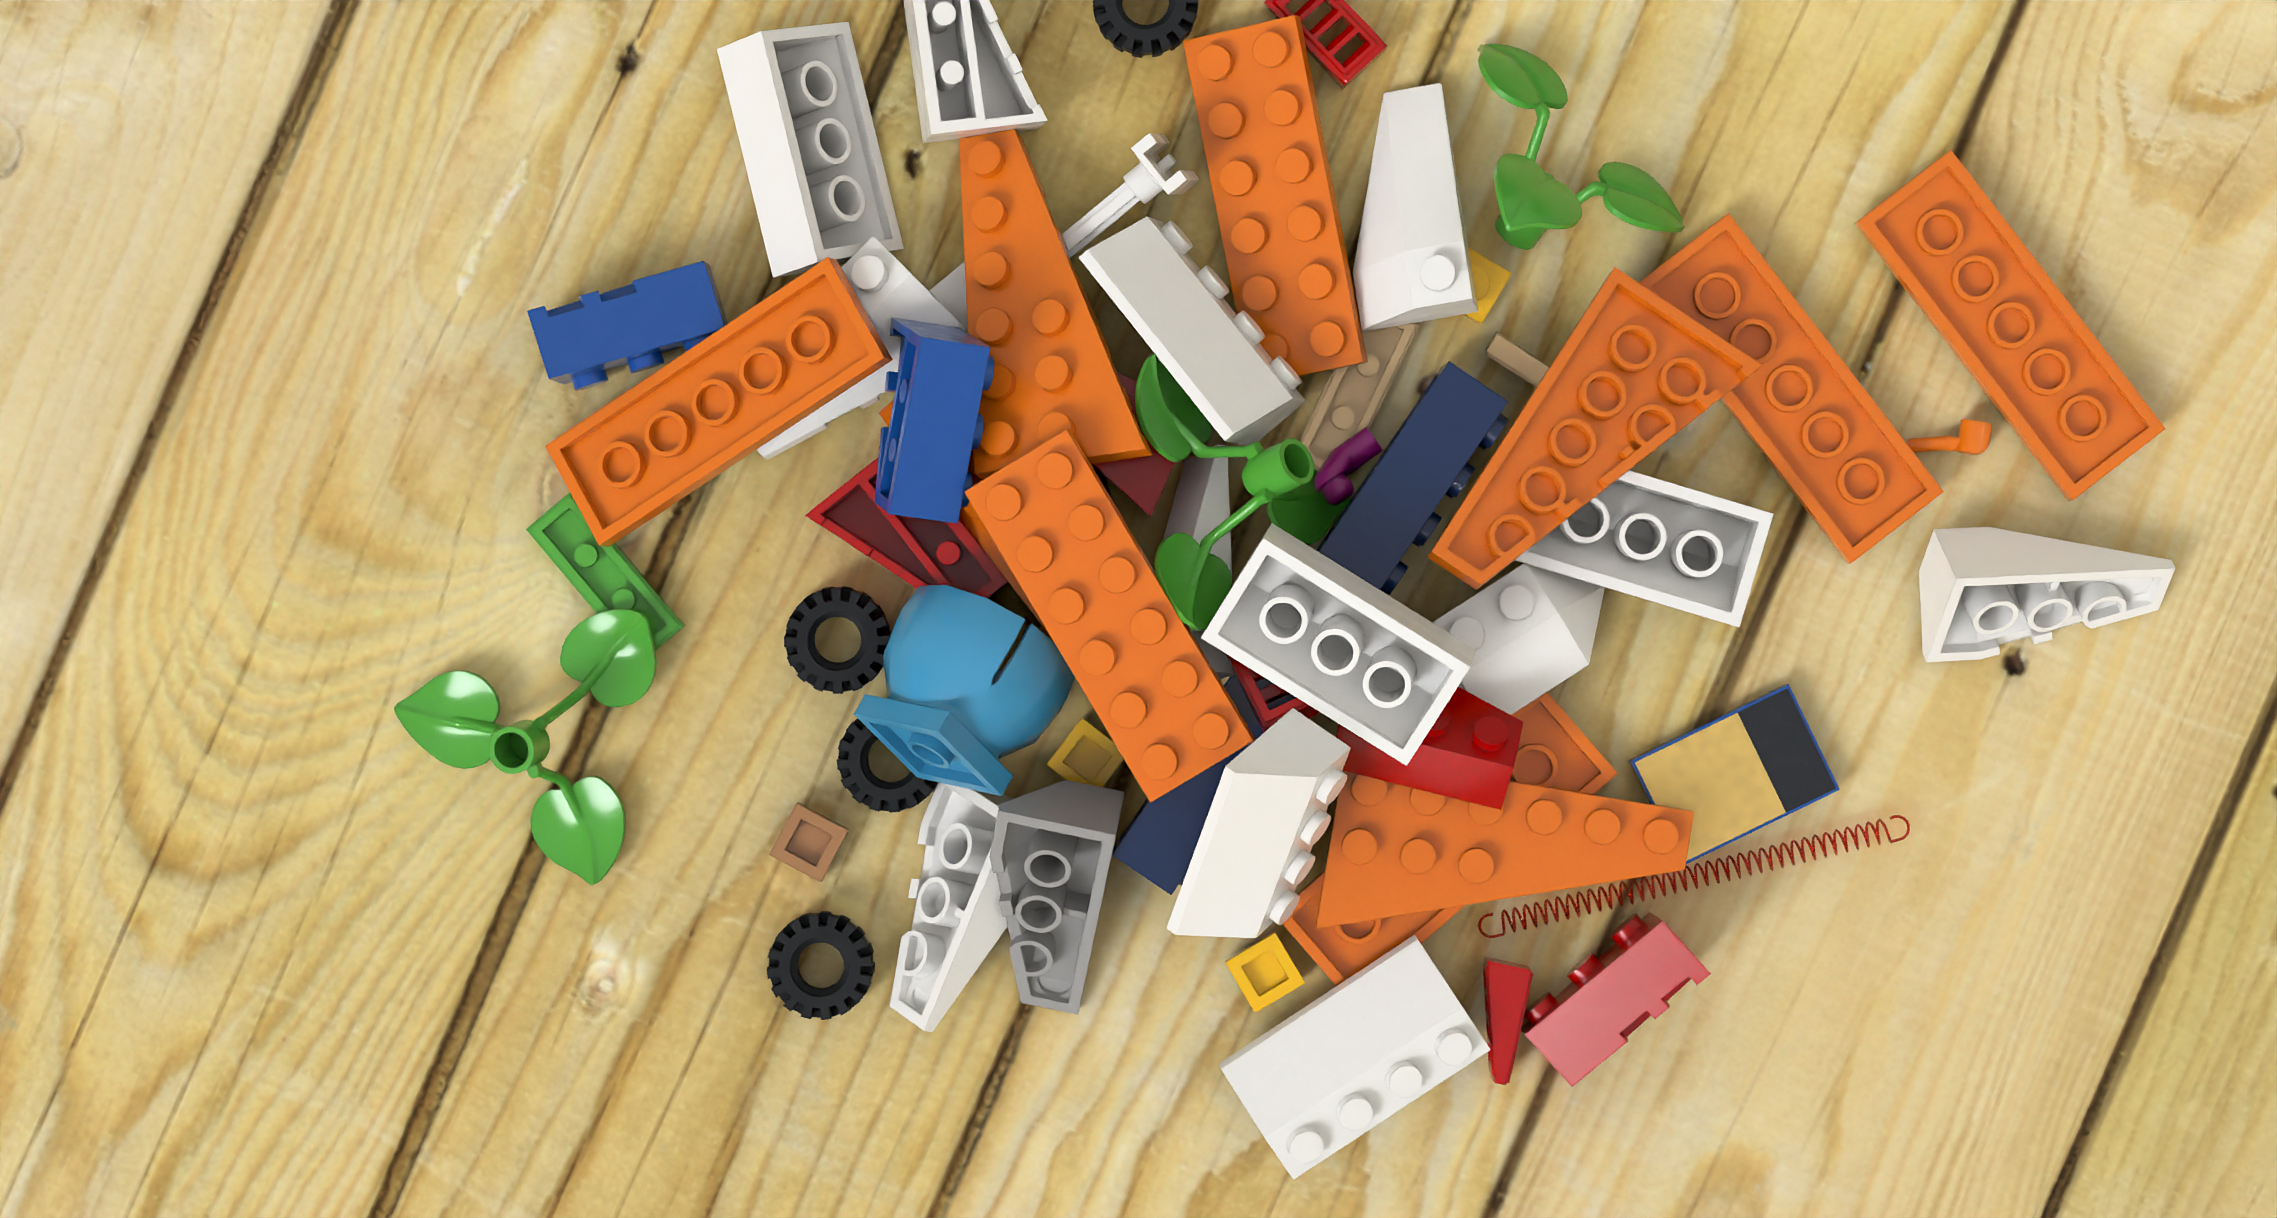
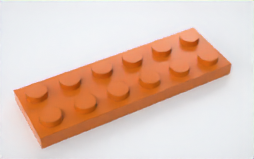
[1183,15,1368,377]
[1854,150,2166,501]
[1638,213,1944,564]
[545,257,893,547]
[964,429,1256,803]
[1283,692,1618,986]

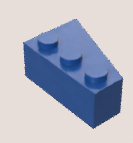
[527,261,728,391]
[874,317,994,523]

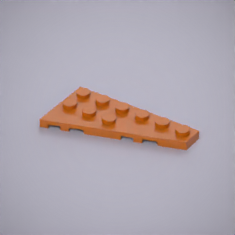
[959,129,1152,480]
[1427,267,1762,590]
[1315,770,1694,929]

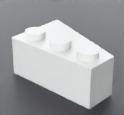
[903,0,1048,143]

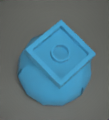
[854,585,1075,796]

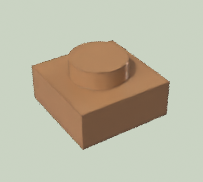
[769,802,850,882]

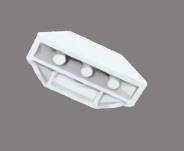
[1432,563,1605,715]

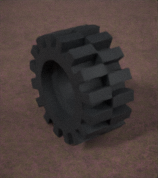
[1093,0,1198,58]
[784,586,891,694]
[837,719,938,813]
[767,911,875,1020]

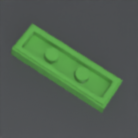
[526,493,686,651]

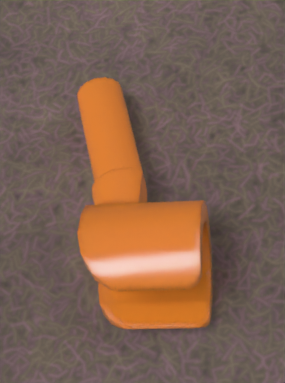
[1908,419,1992,455]

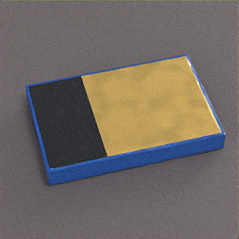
[1629,684,1840,864]

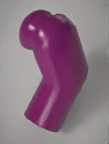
[1314,427,1383,506]

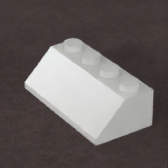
[717,22,904,278]
[1078,216,1305,445]
[1516,470,1774,627]
[1201,523,1476,766]
[1167,708,1351,938]
[1218,935,1491,1180]

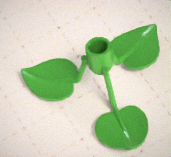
[1477,44,1685,250]
[1135,353,1351,631]
[394,609,657,885]

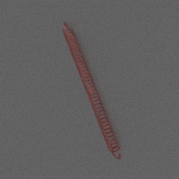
[1478,815,1910,938]

